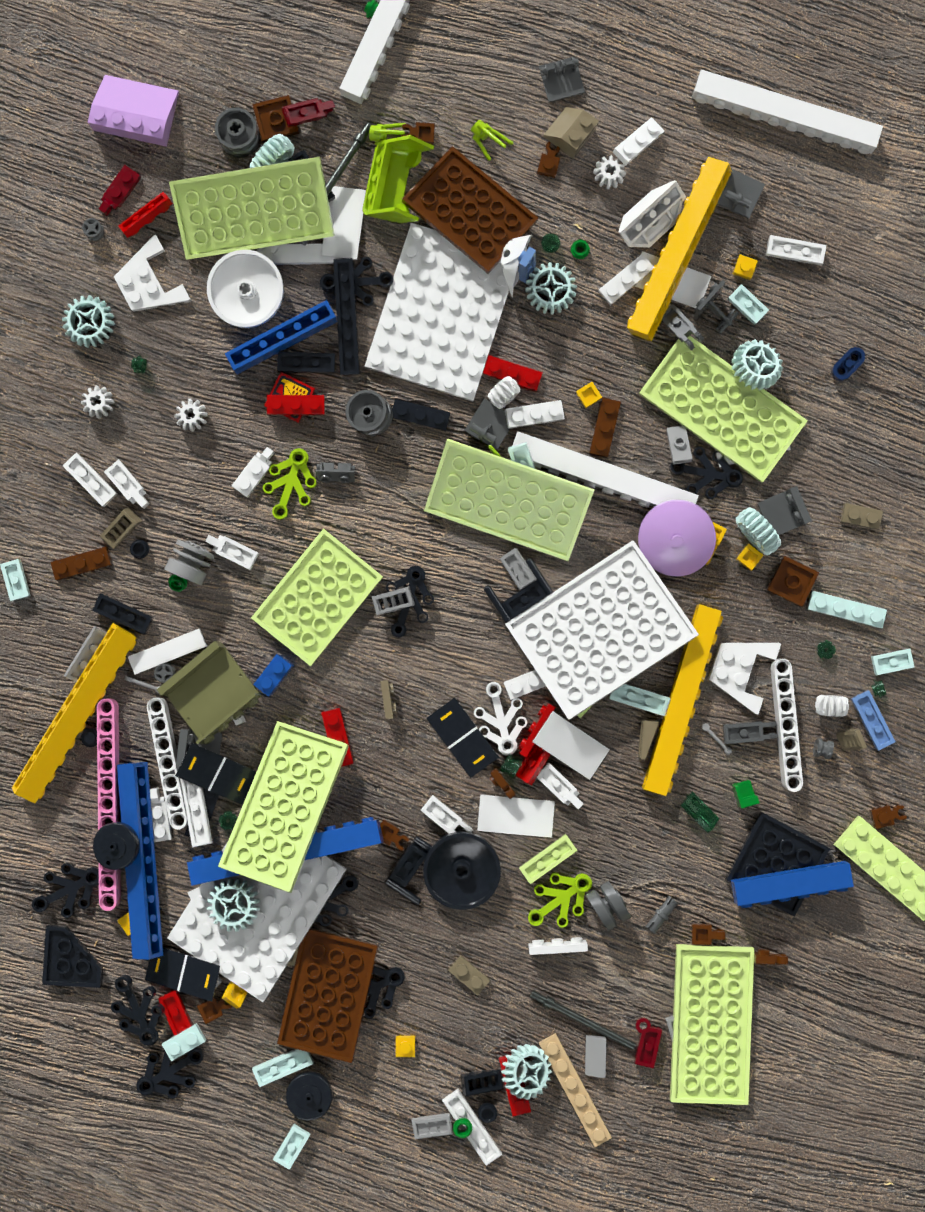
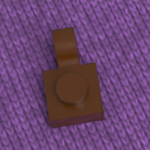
[691,924,725,945]

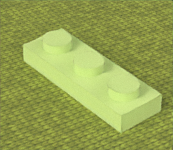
[519,834,578,884]

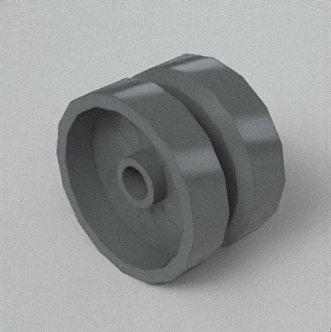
[215,107,260,158]
[345,390,393,436]
[586,880,631,931]

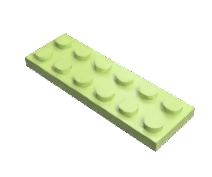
[834,816,925,921]

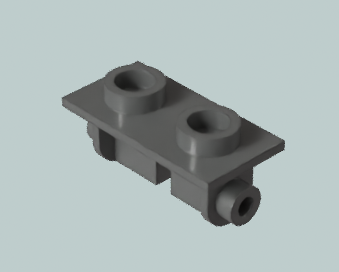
[315,462,355,483]

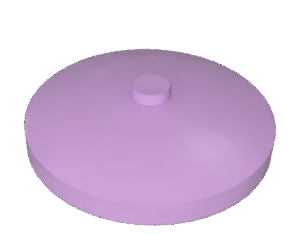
[638,500,716,576]

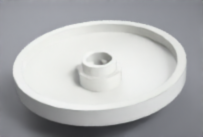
[207,250,284,328]

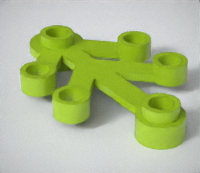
[263,448,317,520]
[528,872,592,928]

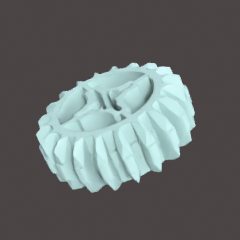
[250,134,295,168]
[525,262,577,315]
[62,295,115,348]
[731,339,784,391]
[736,507,781,555]
[207,878,260,932]
[501,1044,552,1100]

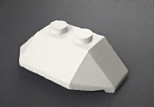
[618,180,686,248]

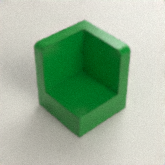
[731,780,760,809]

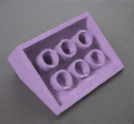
[88,75,179,147]

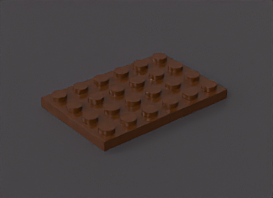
[402,146,538,274]
[277,929,379,1063]

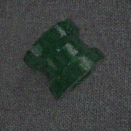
[499,754,522,778]

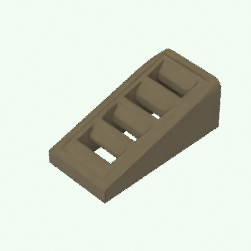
[100,508,142,550]
[638,720,659,760]
[836,728,867,751]

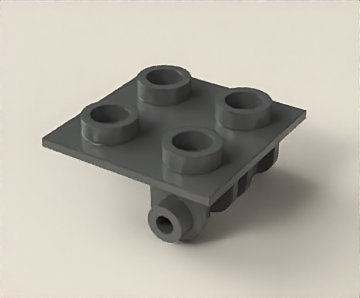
[539,56,585,102]

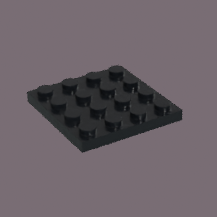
[725,811,830,917]

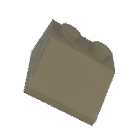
[543,107,599,159]

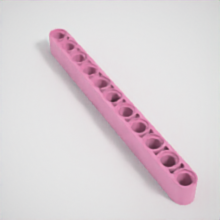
[97,698,121,911]

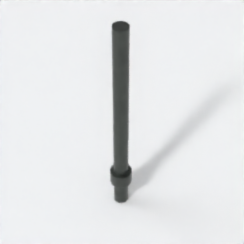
[325,122,372,196]
[530,990,636,1050]

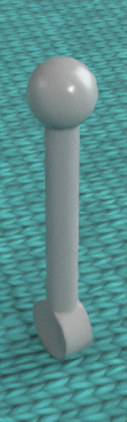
[124,676,160,694]
[702,723,732,755]

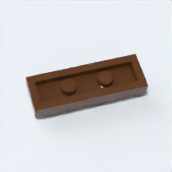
[589,397,621,458]
[50,546,112,581]

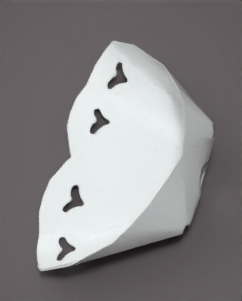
[501,235,533,298]

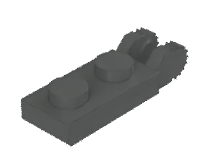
[662,304,704,350]
[722,721,778,744]

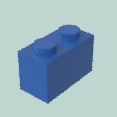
[253,654,294,697]

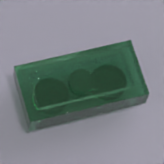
[680,791,720,833]

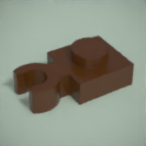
[402,122,435,145]
[537,141,560,178]
[490,768,516,799]
[870,805,907,829]
[380,819,409,850]
[754,949,788,965]
[197,995,233,1024]

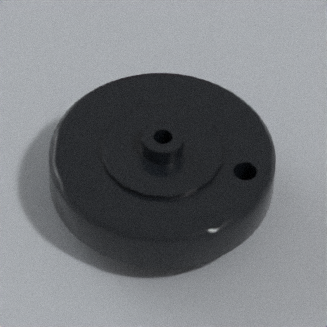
[93,822,140,870]
[286,1071,333,1121]

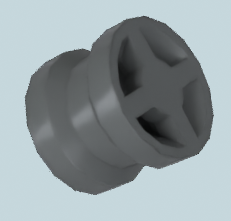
[82,218,105,241]
[154,663,176,683]
[813,738,834,760]

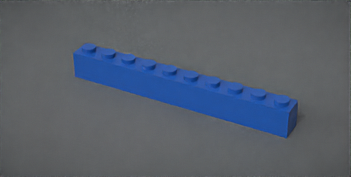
[117,762,163,960]
[187,817,384,886]

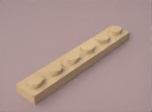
[539,1033,612,1147]

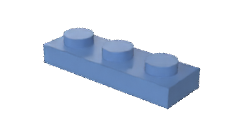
[518,246,536,283]
[851,690,896,751]

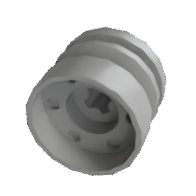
[164,539,215,586]

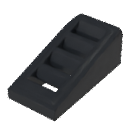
[460,1069,503,1096]

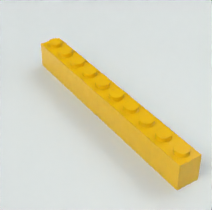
[627,157,732,341]
[642,604,723,796]
[12,623,136,803]

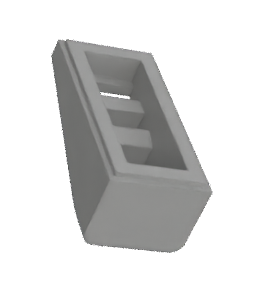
[372,586,415,615]

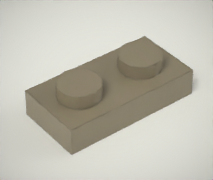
[840,503,883,530]
[380,680,397,719]
[448,954,490,996]

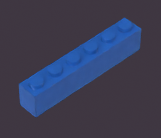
[225,300,337,374]
[731,861,854,908]

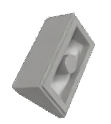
[585,1035,606,1078]

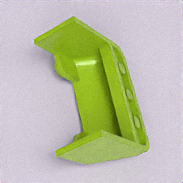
[362,135,434,223]

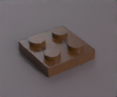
[252,95,299,143]
[767,556,819,607]

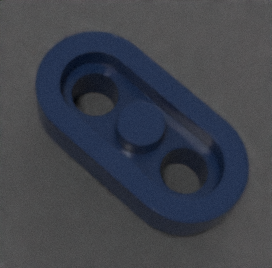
[831,347,865,381]

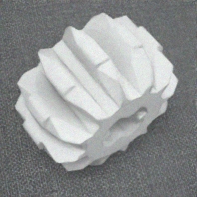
[593,155,626,190]
[488,376,520,409]
[81,386,115,419]
[175,399,208,432]
[815,695,849,717]

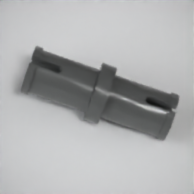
[645,896,679,934]

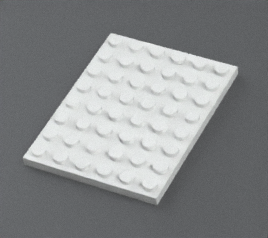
[365,223,509,402]
[505,541,699,720]
[167,842,347,1002]

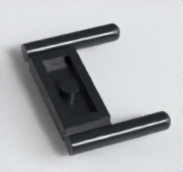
[484,558,553,623]
[384,836,431,905]

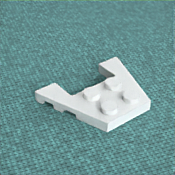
[114,234,191,312]
[708,643,781,715]

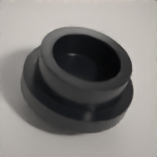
[130,540,150,559]
[81,728,97,747]
[478,1103,497,1123]

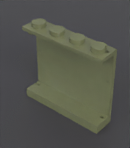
[157,641,262,745]

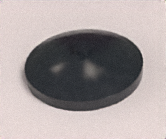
[423,832,501,910]

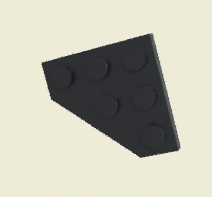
[42,925,103,988]

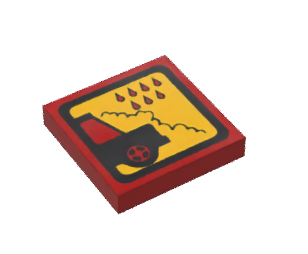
[264,372,316,423]

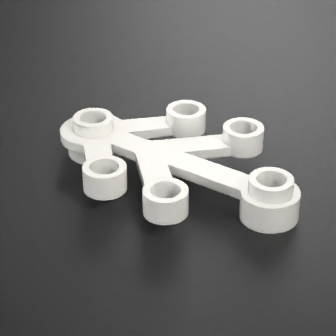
[474,682,527,755]

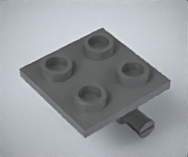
[717,168,765,219]
[693,280,739,334]
[464,398,511,451]

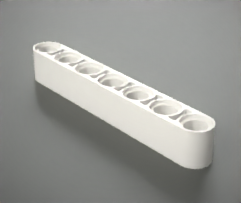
[770,659,803,792]
[147,698,188,829]

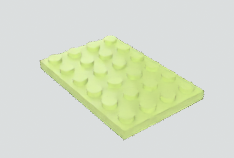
[251,529,383,666]

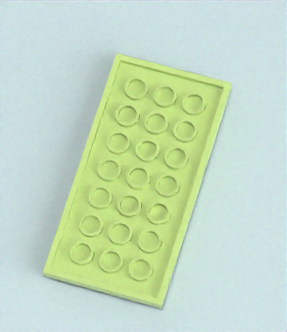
[169,157,335,260]
[639,336,808,483]
[424,439,594,561]
[218,721,349,893]
[670,944,754,1105]

